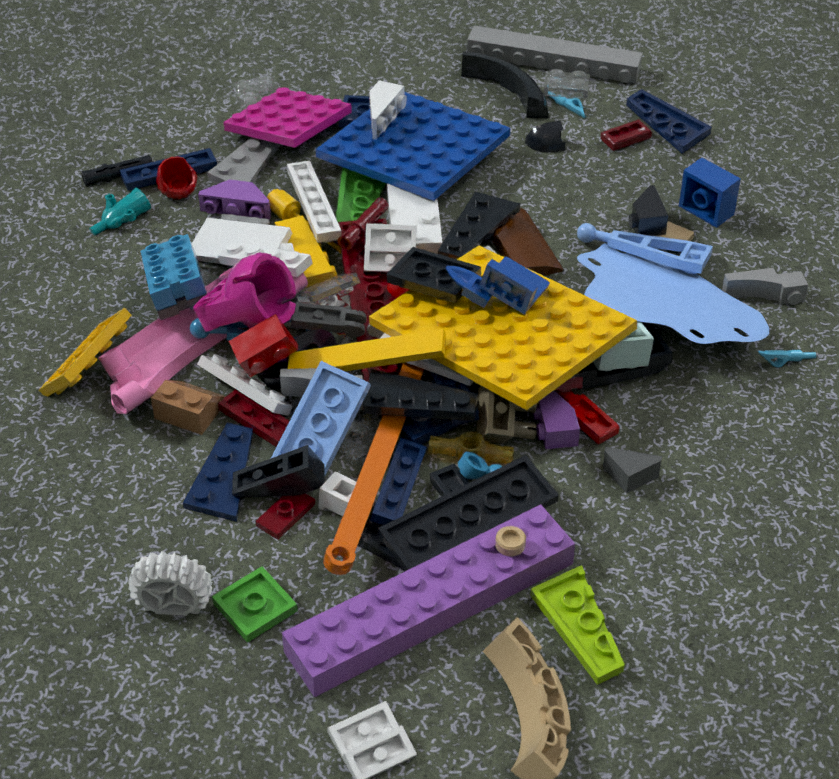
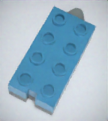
[141,234,207,320]

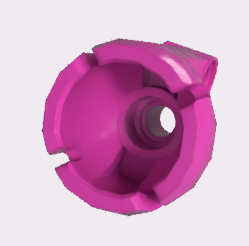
[193,252,296,332]

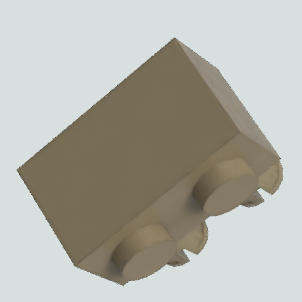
[476,386,537,444]

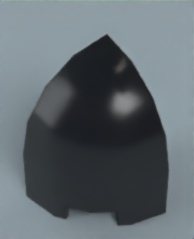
[525,121,565,152]

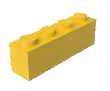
[275,215,337,298]

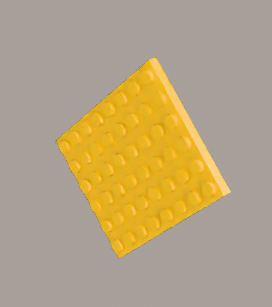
[369,246,637,410]

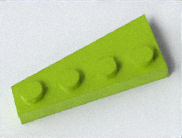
[530,565,625,685]

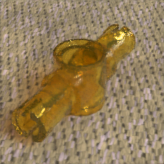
[428,432,514,464]

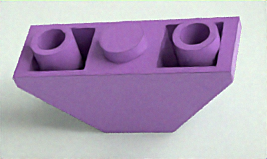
[198,179,271,220]

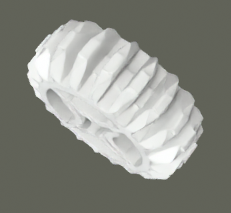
[128,551,212,616]

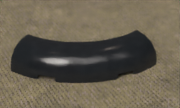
[461,51,549,118]

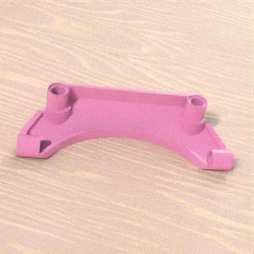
[98,267,308,414]

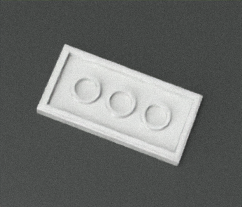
[192,218,293,264]

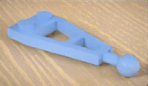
[577,223,713,274]

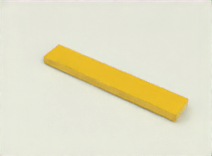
[288,329,446,371]

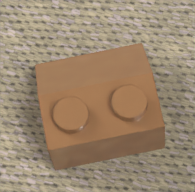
[151,380,226,435]

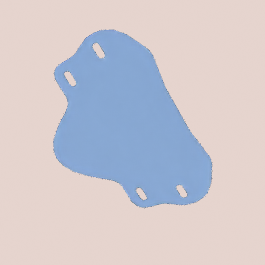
[577,242,769,344]

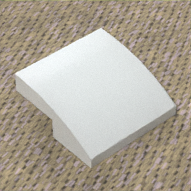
[364,224,417,272]
[327,701,417,779]

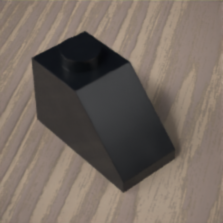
[628,185,668,236]

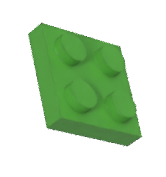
[212,566,298,643]

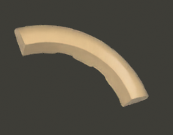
[483,617,571,779]

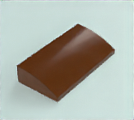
[491,208,563,276]

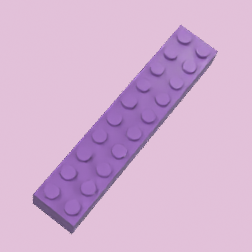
[282,505,575,697]

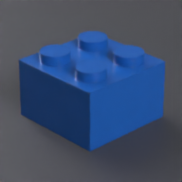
[679,158,741,228]

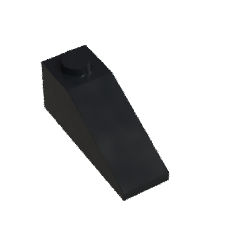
[232,445,325,498]

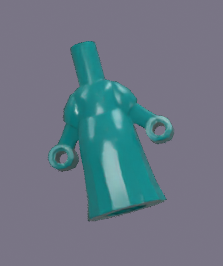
[89,188,151,236]

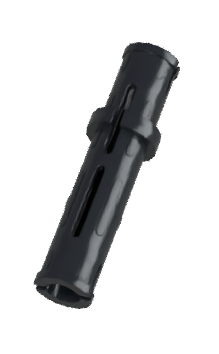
[81,154,153,186]

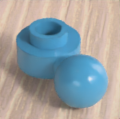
[458,452,502,480]

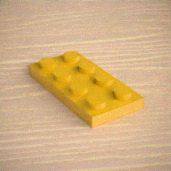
[39,308,132,397]

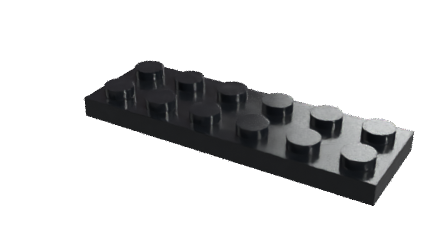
[378,455,559,571]

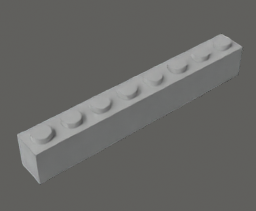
[467,26,642,84]

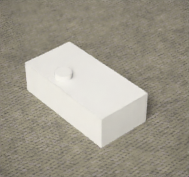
[387,184,442,254]

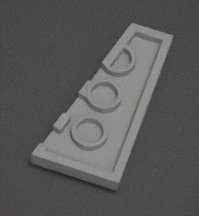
[207,137,281,184]

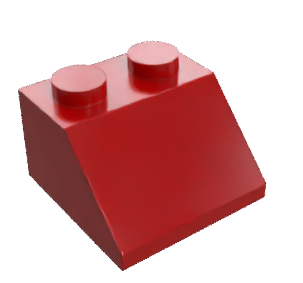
[229,314,298,378]

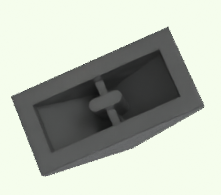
[603,447,662,493]

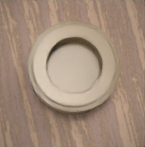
[495,526,526,556]

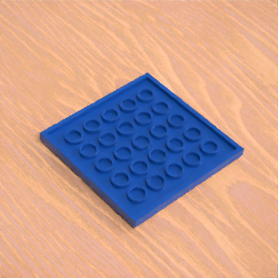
[316,91,511,201]

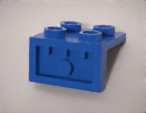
[479,257,550,314]

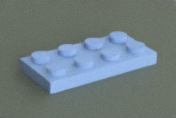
[271,361,371,475]

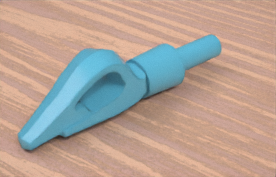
[546,90,586,118]
[758,350,816,368]

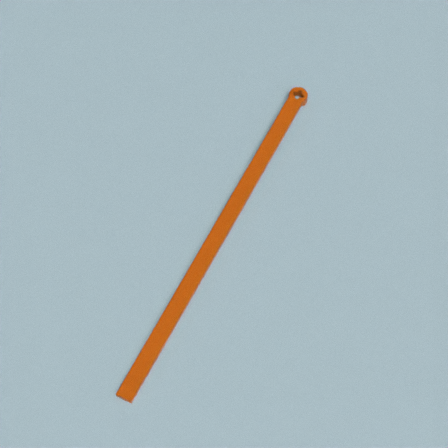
[323,362,424,575]

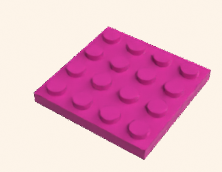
[223,87,352,148]

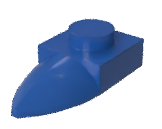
[446,266,492,308]

